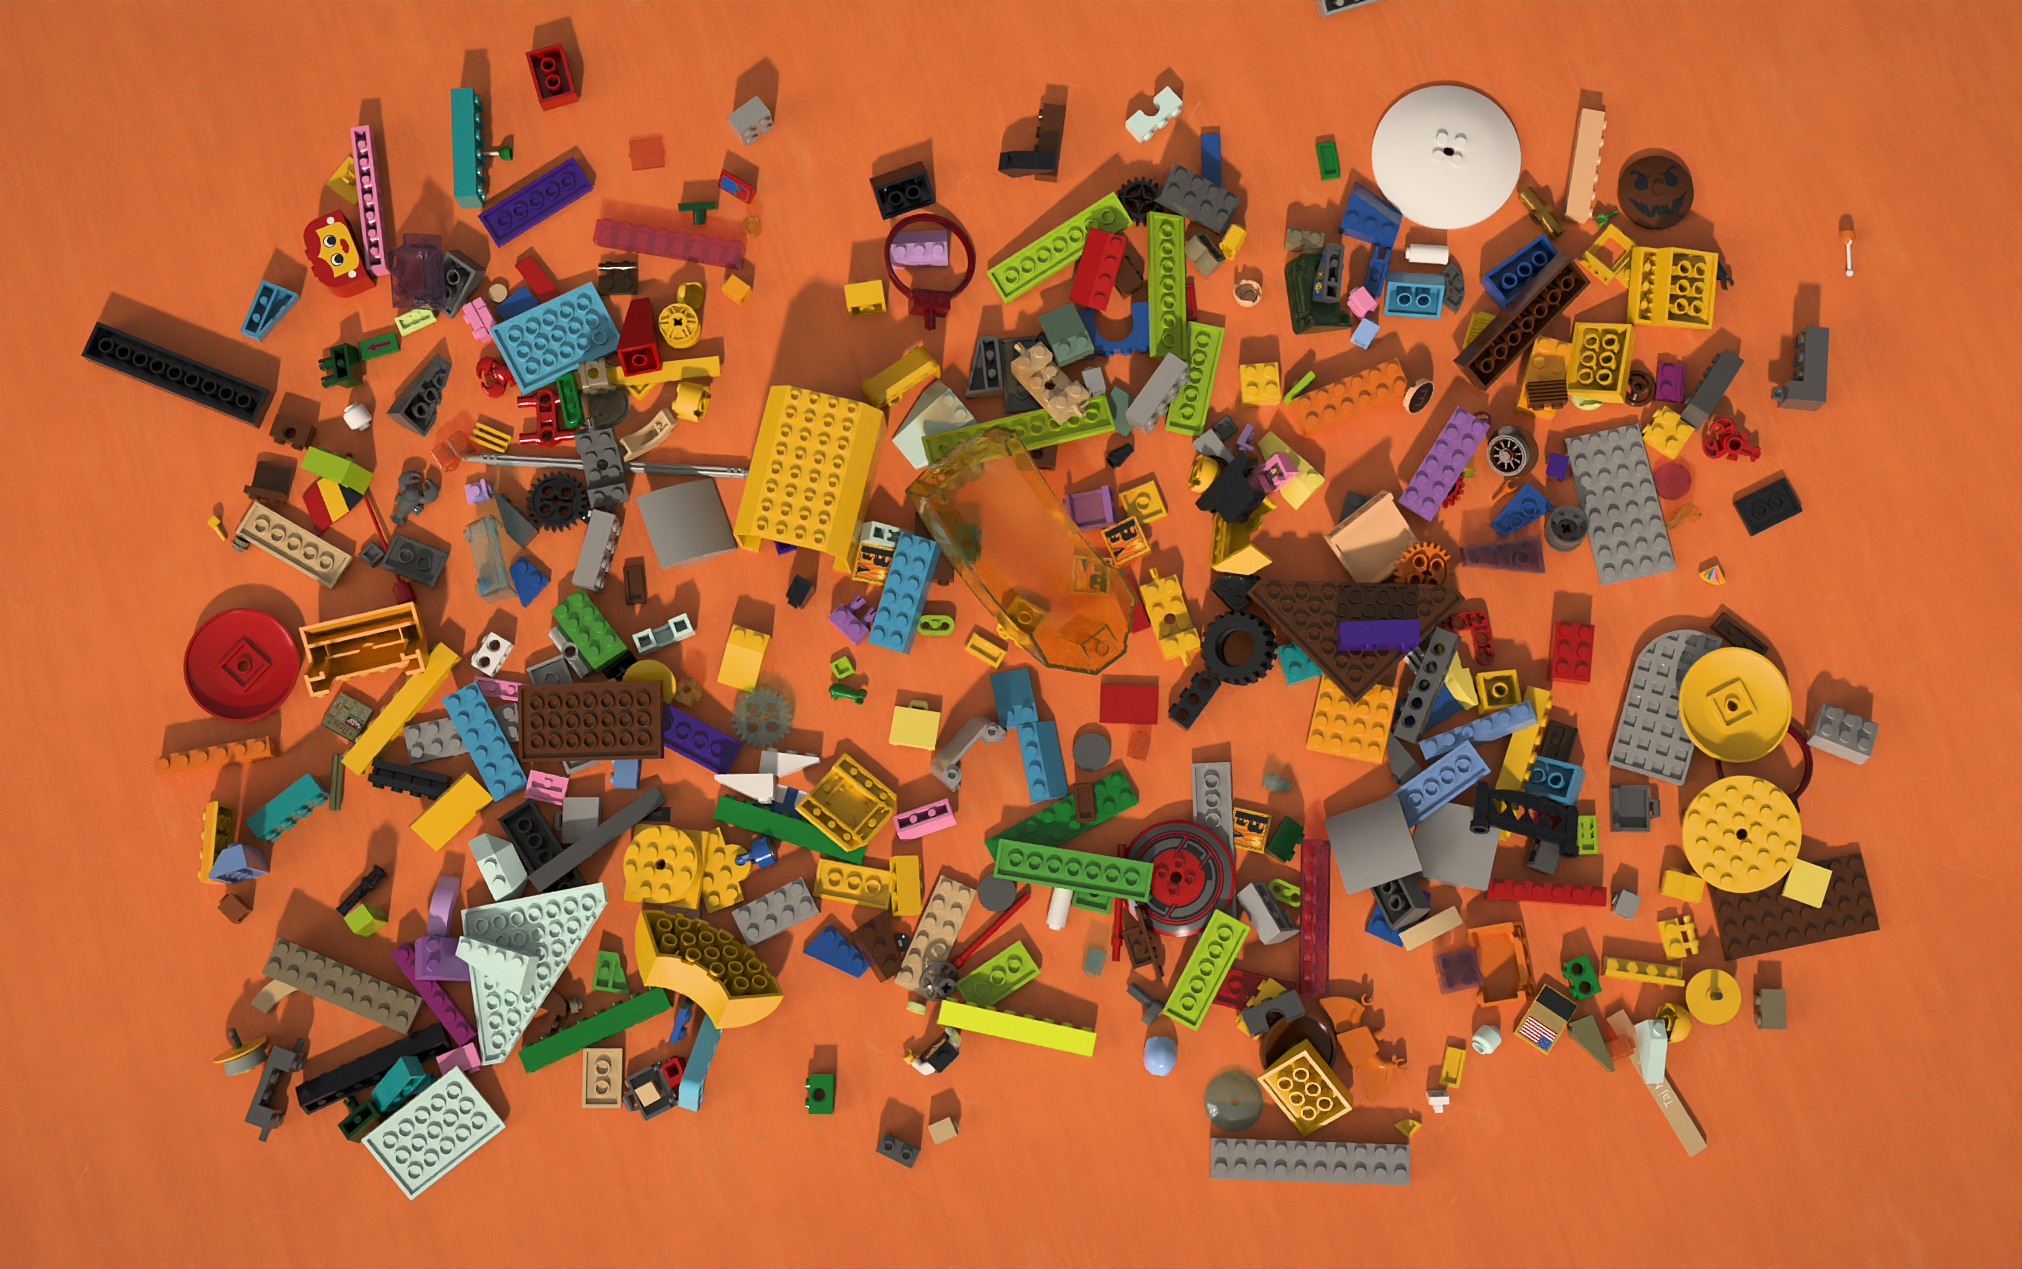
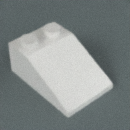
[714,773,777,804]

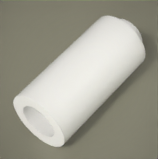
[1405,244,1449,265]
[1046,887,1074,931]

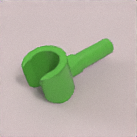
[1592,210,1618,228]

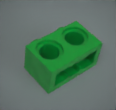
[1561,954,1602,1000]

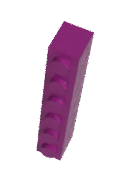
[390,942,478,1047]

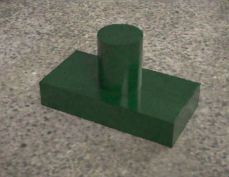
[678,201,718,225]

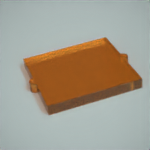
[629,137,665,171]

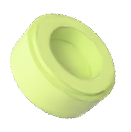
[906,1001,927,1015]

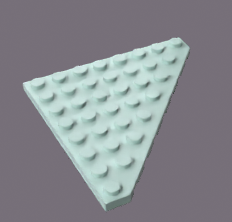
[461,882,609,1066]

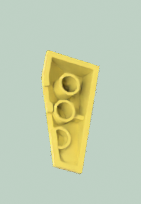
[1257,431,1325,510]

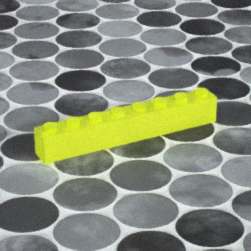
[937,997,1097,1057]

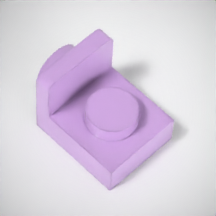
[1235,423,1255,452]
[464,478,493,505]

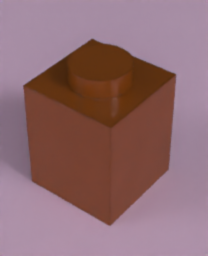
[217,893,253,925]

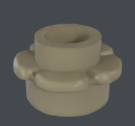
[231,536,249,552]
[568,995,583,1014]

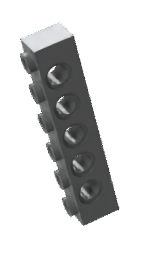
[1393,627,1462,745]

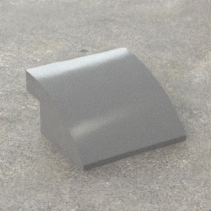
[636,479,737,571]
[1323,794,1423,895]
[1413,803,1501,892]

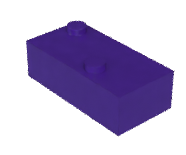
[1336,619,1420,652]

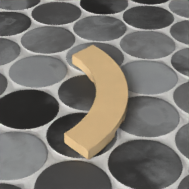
[250,979,299,1014]

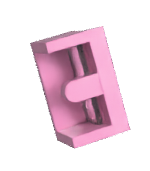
[1253,452,1300,493]

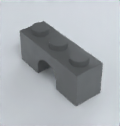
[1241,989,1305,1038]

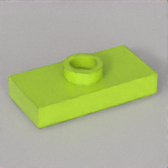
[1283,371,1315,406]
[1577,815,1598,854]

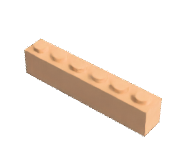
[1562,108,1607,224]

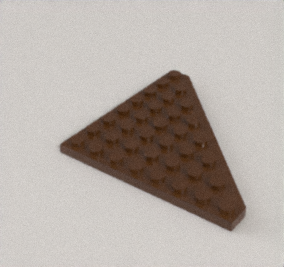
[1246,579,1466,705]

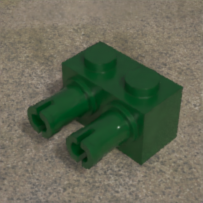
[318,343,363,389]

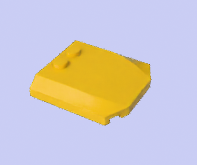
[795,753,897,852]

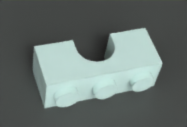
[1125,86,1183,143]
[632,613,696,656]

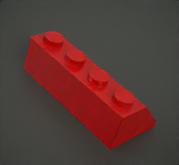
[1069,226,1127,312]

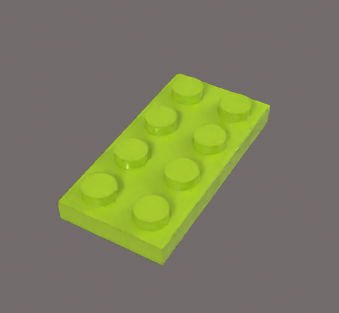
[955,940,1041,1009]

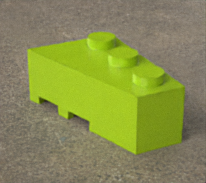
[300,446,373,495]

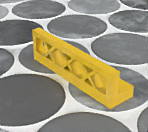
[1601,956,1685,987]

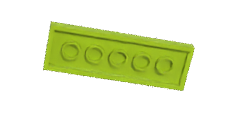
[1165,321,1225,437]
[1162,908,1251,1031]

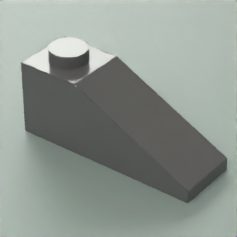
[1385,731,1422,786]

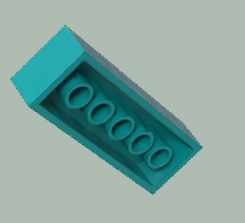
[450,87,487,208]

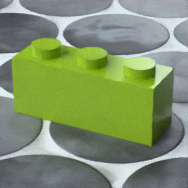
[344,903,388,937]

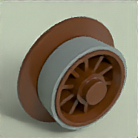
[1487,425,1539,477]

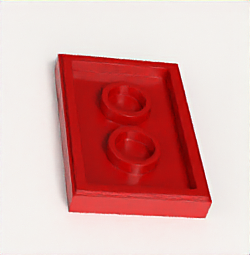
[1099,684,1158,725]

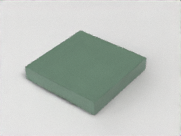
[1107,386,1136,438]

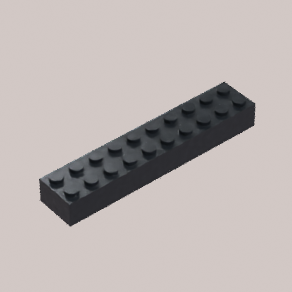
[81,322,275,429]

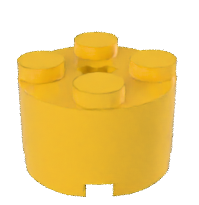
[672,381,710,423]

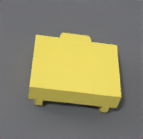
[889,699,941,751]

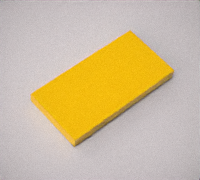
[409,771,493,852]
[812,858,891,911]

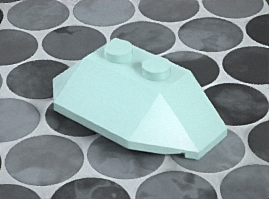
[467,833,529,903]

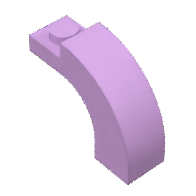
[427,875,460,938]

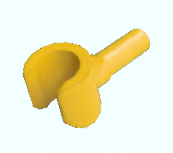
[207,515,227,541]

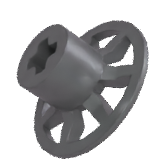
[919,961,959,1002]

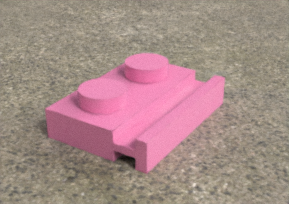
[524,769,569,806]

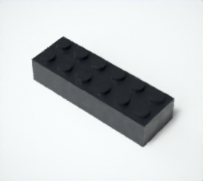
[497,798,588,894]

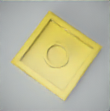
[1782,858,1832,908]

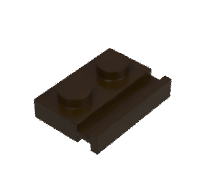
[1539,720,1578,763]

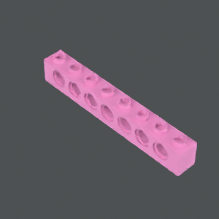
[350,125,391,277]

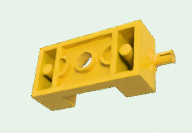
[1139,567,1201,667]

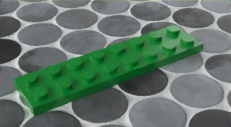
[984,769,1139,862]

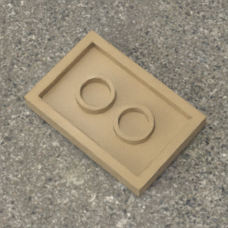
[582,1048,623,1108]

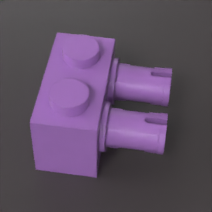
[828,594,877,646]

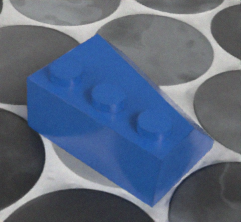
[1338,181,1403,250]

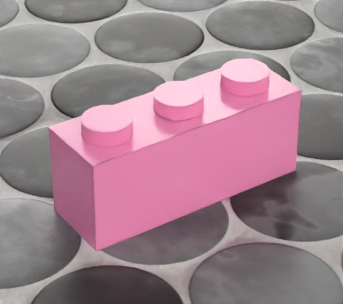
[893,798,957,843]

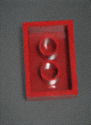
[526,43,579,111]
[1547,620,1595,685]

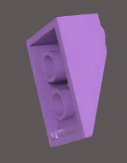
[415,936,471,981]

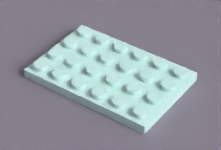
[361,1065,506,1200]

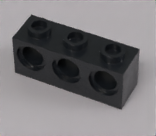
[1168,670,1221,732]

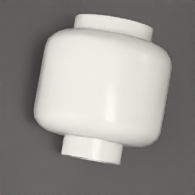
[343,402,372,432]

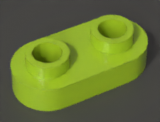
[917,615,955,636]
[1267,879,1305,907]

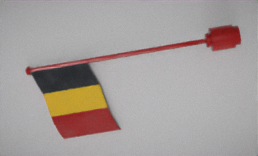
[302,453,417,605]

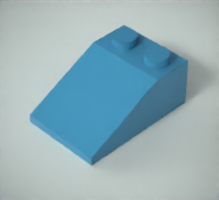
[990,668,1038,730]
[1523,755,1586,806]

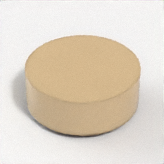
[488,284,508,304]

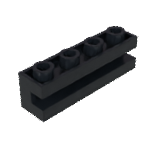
[367,758,452,801]

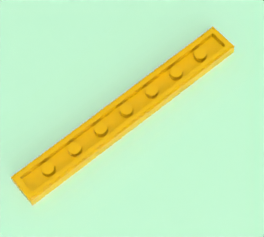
[573,356,721,391]

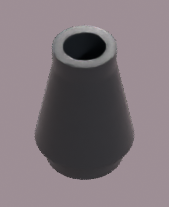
[1106,442,1134,469]

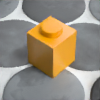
[721,274,752,307]

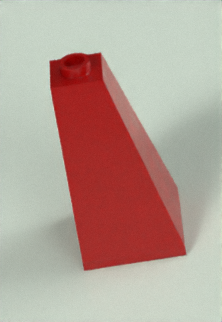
[616,297,662,377]

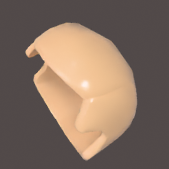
[1233,279,1262,307]

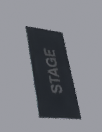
[641,807,670,822]

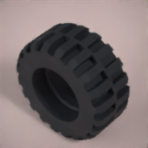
[1200,610,1278,686]

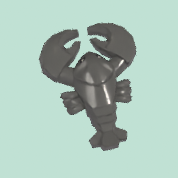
[390,470,439,526]

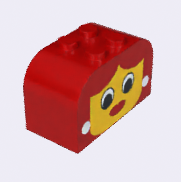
[303,209,376,298]

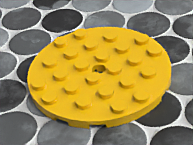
[1681,775,1802,893]

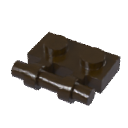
[598,261,637,296]

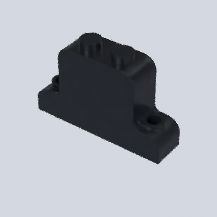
[1195,450,1265,524]

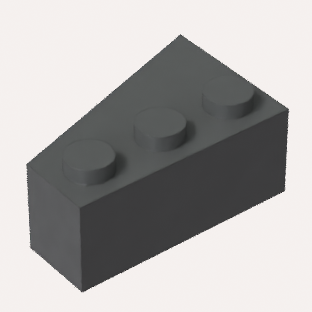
[966,335,1004,399]

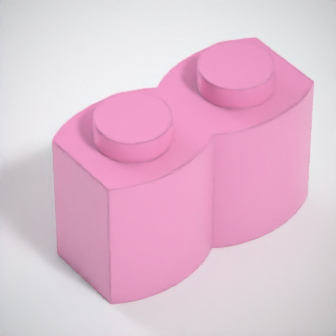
[1347,286,1378,321]

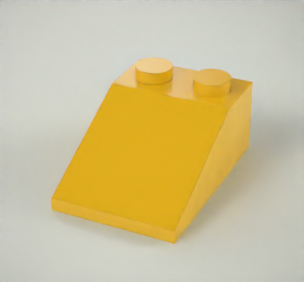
[717,624,772,693]

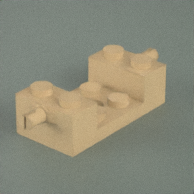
[1011,341,1089,425]

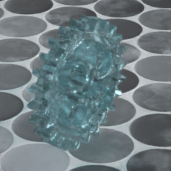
[731,687,794,750]

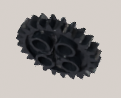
[526,471,588,533]

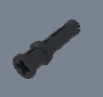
[336,864,388,917]

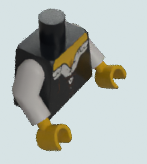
[901,1020,961,1075]

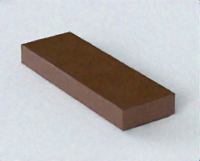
[1710,612,1769,656]

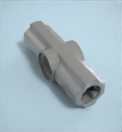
[548,625,595,680]

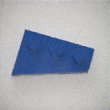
[1489,483,1556,538]
[803,924,870,978]

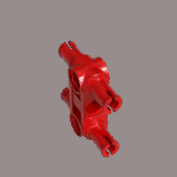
[517,389,577,447]

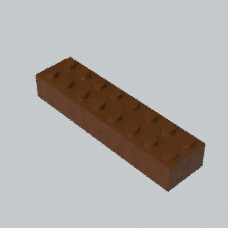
[1453,252,1591,391]

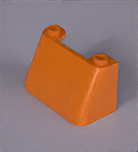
[1466,921,1536,1008]

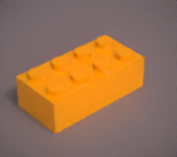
[1514,335,1573,421]

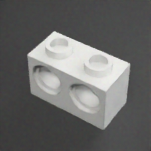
[471,632,514,678]

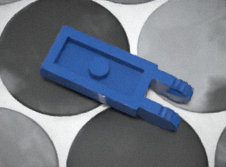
[1363,245,1391,298]

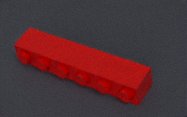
[1484,878,1607,908]

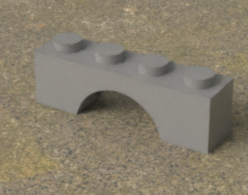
[1192,429,1234,467]

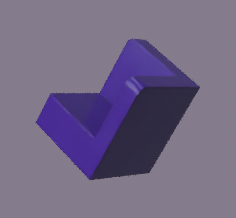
[1545,452,1569,482]

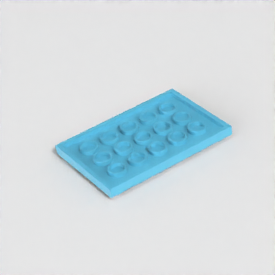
[489,282,620,395]

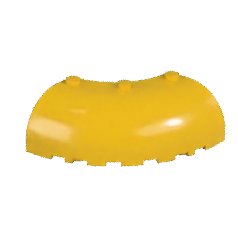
[635,910,784,1029]

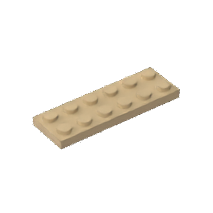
[235,501,353,590]
[894,875,977,997]

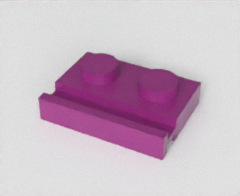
[1654,362,1686,403]

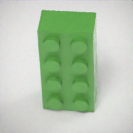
[550,588,629,674]

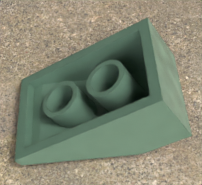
[1038,302,1094,368]

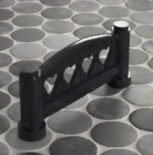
[1470,781,1579,858]

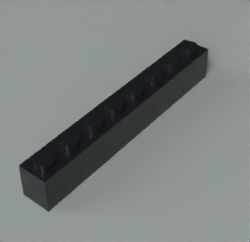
[295,1021,453,1115]

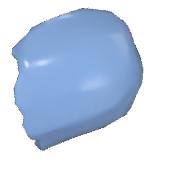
[1143,1036,1178,1076]

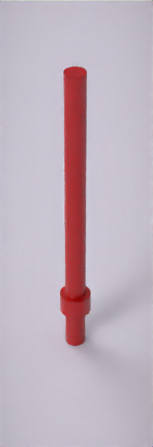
[1111,844,1126,962]
[942,892,1031,975]

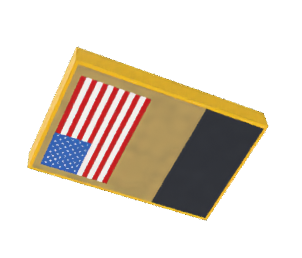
[1513,984,1579,1055]

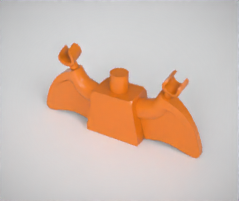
[1318,992,1407,1103]

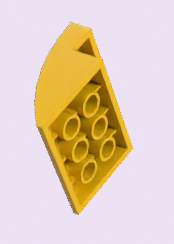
[1626,246,1718,329]

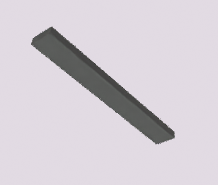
[528,786,666,893]

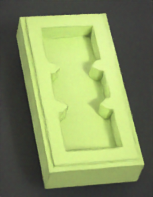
[394,303,437,336]

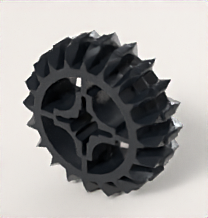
[1117,176,1165,227]

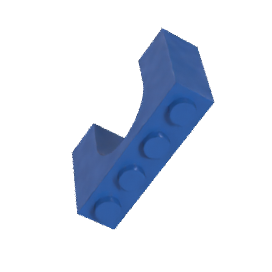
[1076,301,1150,360]

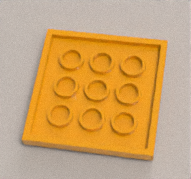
[1306,675,1399,765]

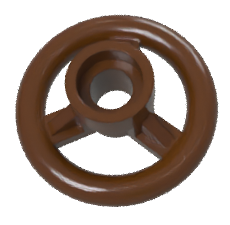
[1625,370,1656,407]

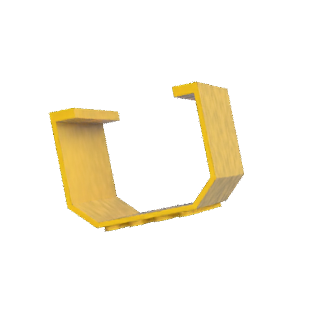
[733,385,887,573]

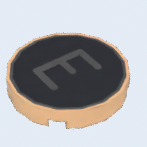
[1403,378,1434,414]

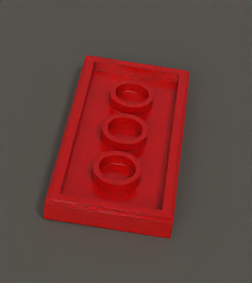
[1212,967,1297,1019]

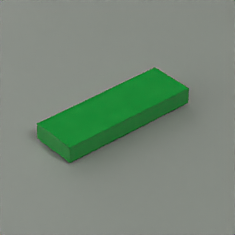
[556,372,586,428]

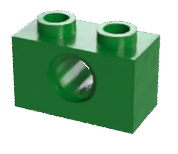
[805,1074,835,1114]

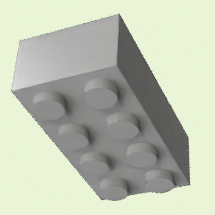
[1125,352,1190,436]
[572,509,623,595]
[731,877,820,948]

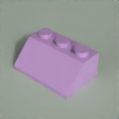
[891,229,949,269]

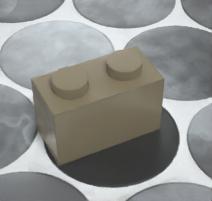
[1754,989,1786,1030]

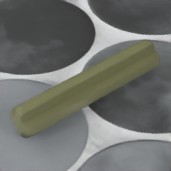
[329,754,344,811]

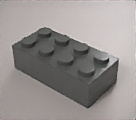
[1154,163,1240,235]

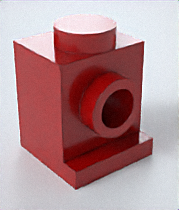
[661,1055,687,1088]

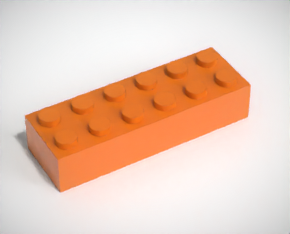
[1290,358,1410,439]

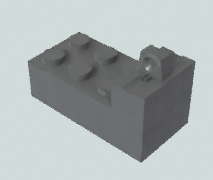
[1771,326,1829,411]

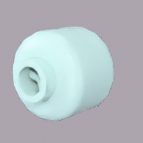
[1472,1025,1502,1054]

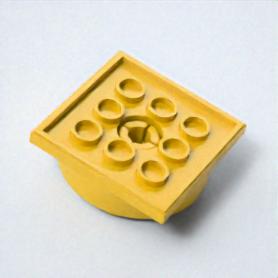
[623,823,710,910]

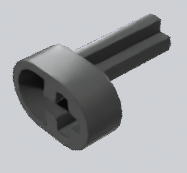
[1126,982,1165,1026]

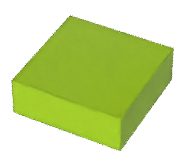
[830,655,855,681]

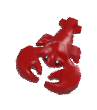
[476,356,517,398]
[1702,417,1761,462]

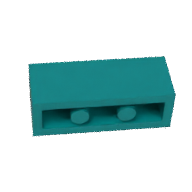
[371,1056,426,1112]

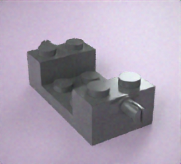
[574,416,630,516]
[244,1037,306,1142]

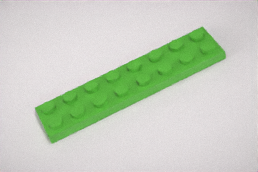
[993,838,1154,902]

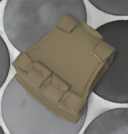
[578,357,617,397]

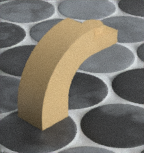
[618,408,677,463]

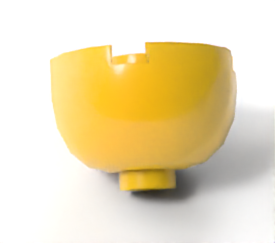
[1188,454,1220,493]
[1655,1003,1692,1043]

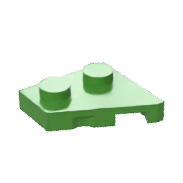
[592,950,629,995]

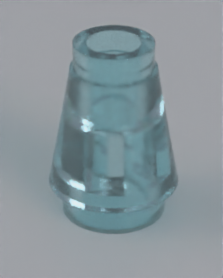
[1261,772,1292,793]

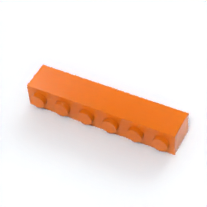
[153,736,277,778]

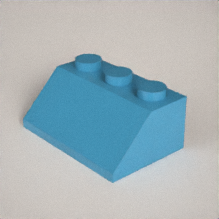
[1383,271,1445,319]

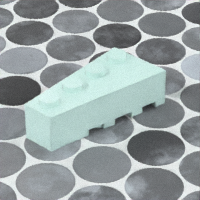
[455,936,540,996]

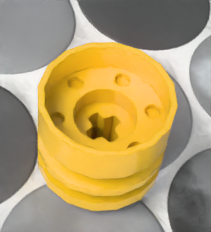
[658,303,702,350]

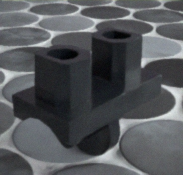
[602,650,638,680]

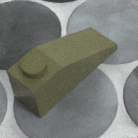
[1566,1014,1615,1072]

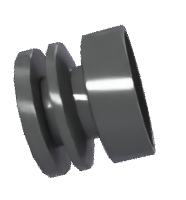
[1544,505,1589,552]

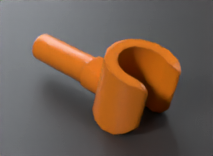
[1492,480,1517,503]

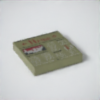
[320,691,374,744]

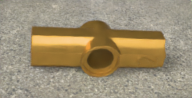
[1517,186,1566,240]

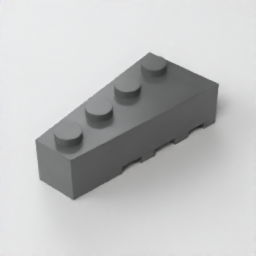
[1680,348,1744,432]

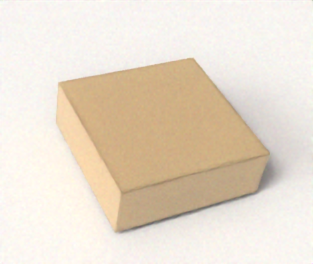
[635,1079,662,1107]

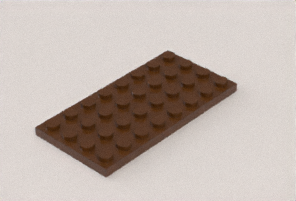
[518,680,664,763]
[1707,853,1880,961]

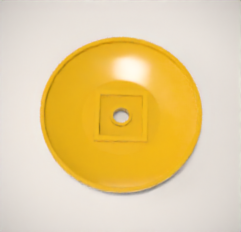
[1678,647,1792,763]

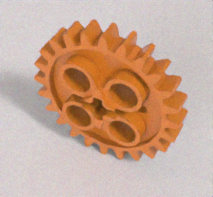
[1393,541,1454,585]

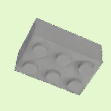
[1806,702,1879,765]

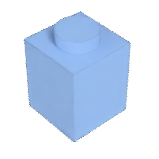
[1350,318,1380,350]

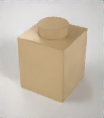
[928,1117,960,1145]

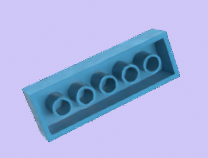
[868,532,943,655]

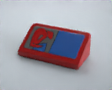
[718,170,756,204]

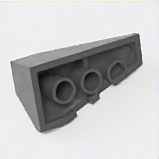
[387,354,451,437]

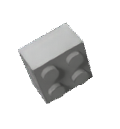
[727,95,774,146]

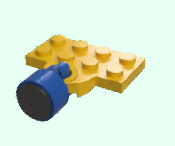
[701,827,778,914]

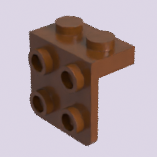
[243,461,295,505]

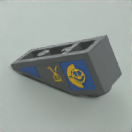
[1312,243,1345,304]

